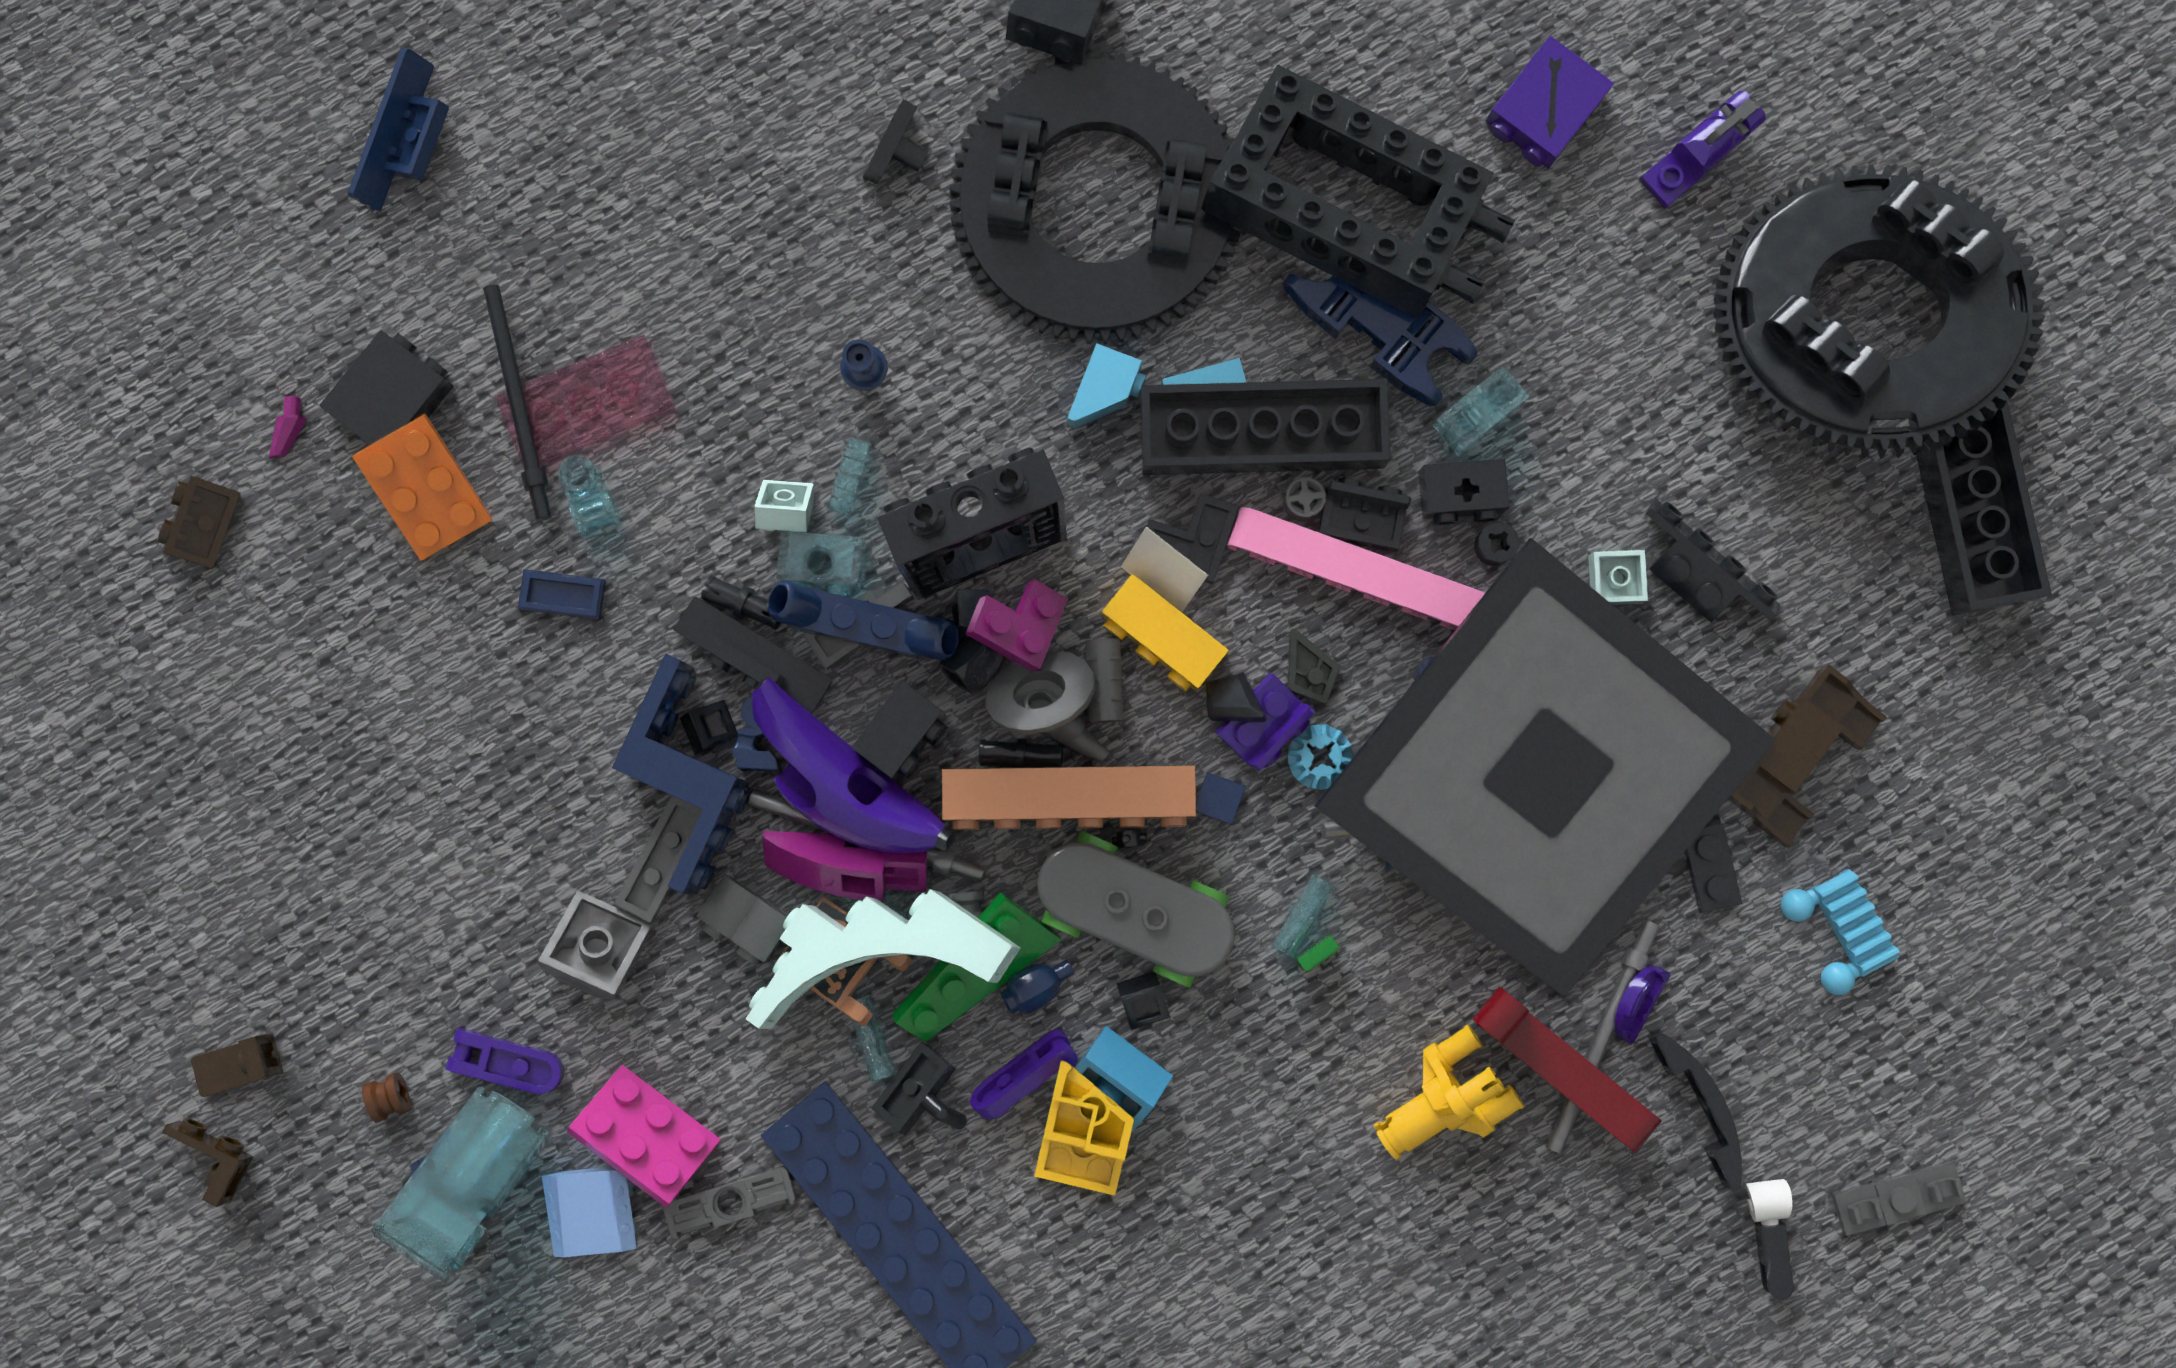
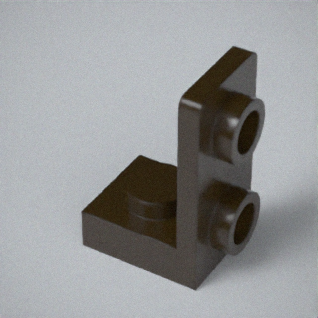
[191,1033,284,1097]
[162,1118,253,1207]

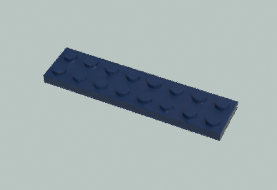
[760,1081,1037,1368]

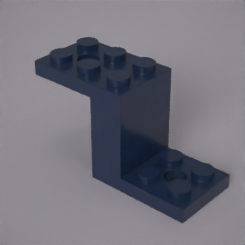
[612,653,750,894]

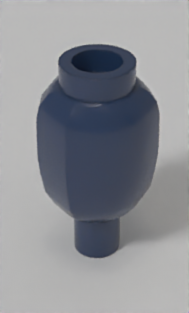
[1000,959,1074,1014]

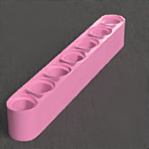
[1226,507,1485,630]

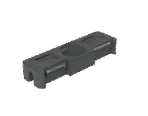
[663,1166,797,1239]

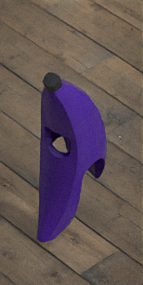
[752,677,956,853]

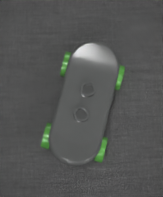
[1037,831,1235,988]

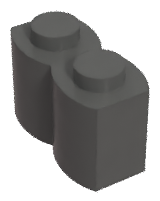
[697,875,788,964]

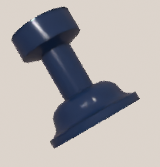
[840,339,888,391]

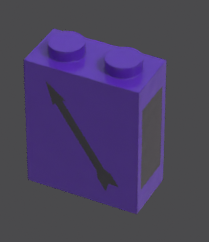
[1485,36,1614,169]

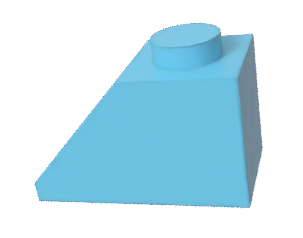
[1067,343,1146,428]

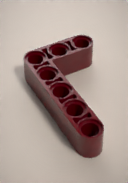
[1472,986,1662,1154]

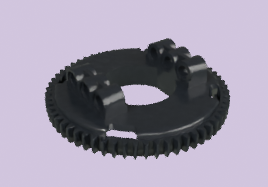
[1713,165,2045,459]

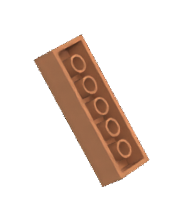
[942,766,1196,830]

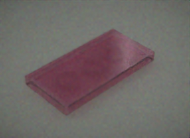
[495,335,676,466]

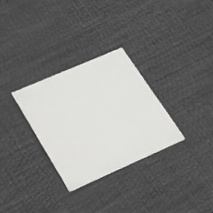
[1121,527,1208,612]

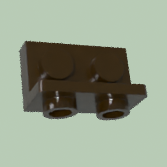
[156,475,240,569]

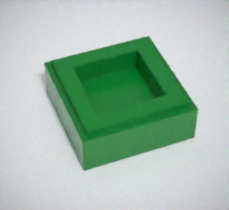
[1294,935,1340,972]

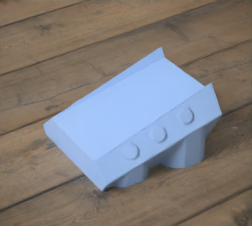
[542,1167,637,1257]

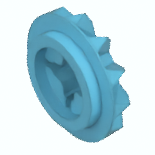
[1288,724,1353,790]

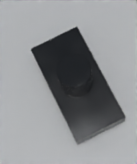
[862,99,929,184]

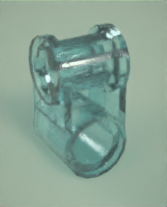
[558,455,622,537]

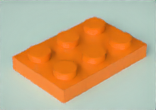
[352,414,492,561]

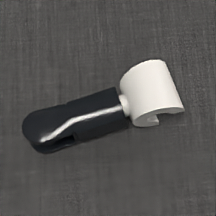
[1746,1179,1794,1300]

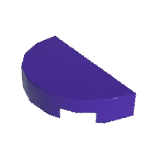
[1615,965,1671,1045]

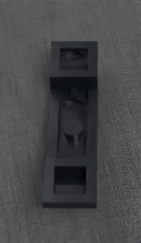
[1647,1032,1742,1191]

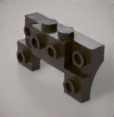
[1728,664,1887,847]

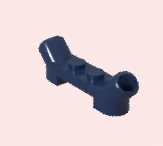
[767,580,959,661]

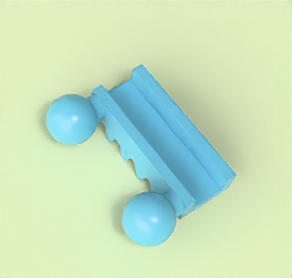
[1780,869,1900,995]

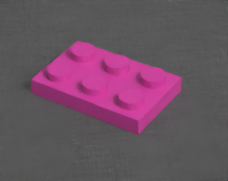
[567,1065,721,1208]

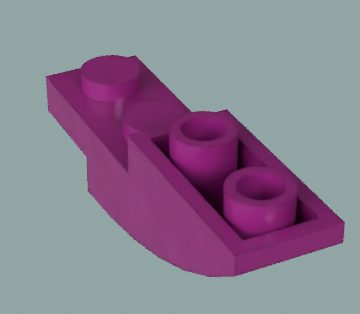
[762,831,927,902]

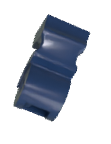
[732,695,782,772]

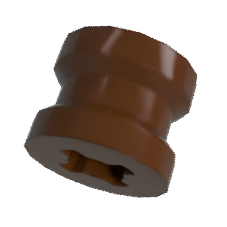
[362,1072,412,1123]

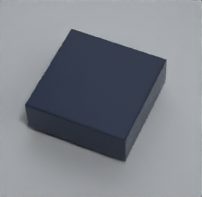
[1196,772,1246,825]

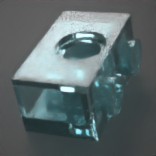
[776,531,866,597]

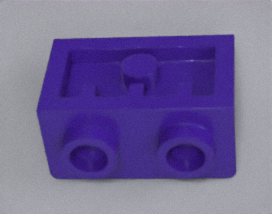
[1214,673,1315,771]

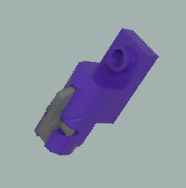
[1639,91,1766,209]

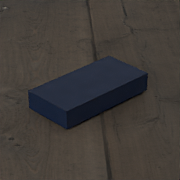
[518,569,606,620]

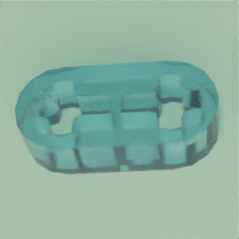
[829,437,872,516]

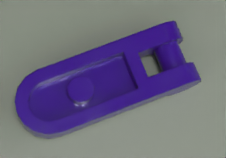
[445,1028,564,1094]
[970,1029,1078,1120]

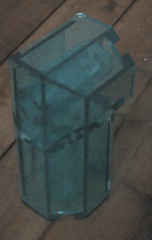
[371,1086,549,1283]

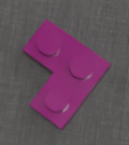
[966,579,1068,672]

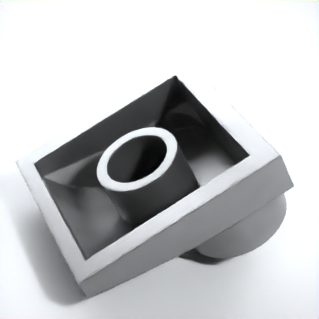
[538,890,653,1000]

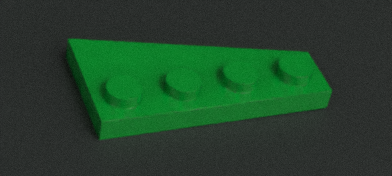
[891,892,1062,1042]

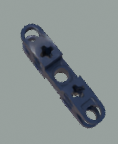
[1282,274,1478,406]

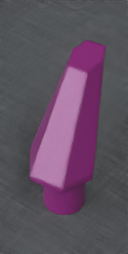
[269,396,307,458]

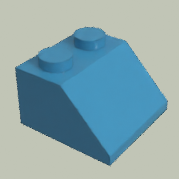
[1051,1026,1173,1133]

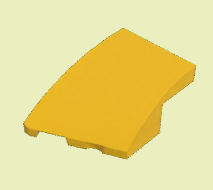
[1034,1060,1134,1196]

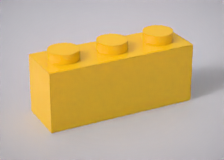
[1101,574,1229,692]

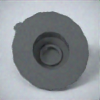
[985,650,1110,763]

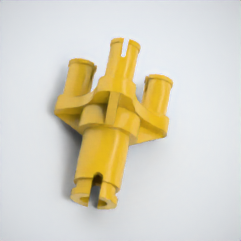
[1373,1024,1525,1160]

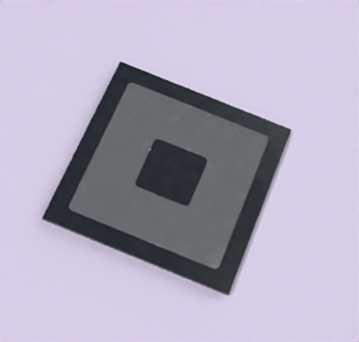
[1314,538,1776,997]

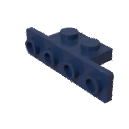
[348,48,449,211]

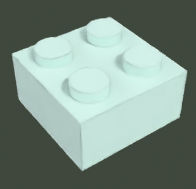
[755,480,814,533]
[1588,550,1648,605]

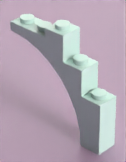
[746,889,1020,1029]

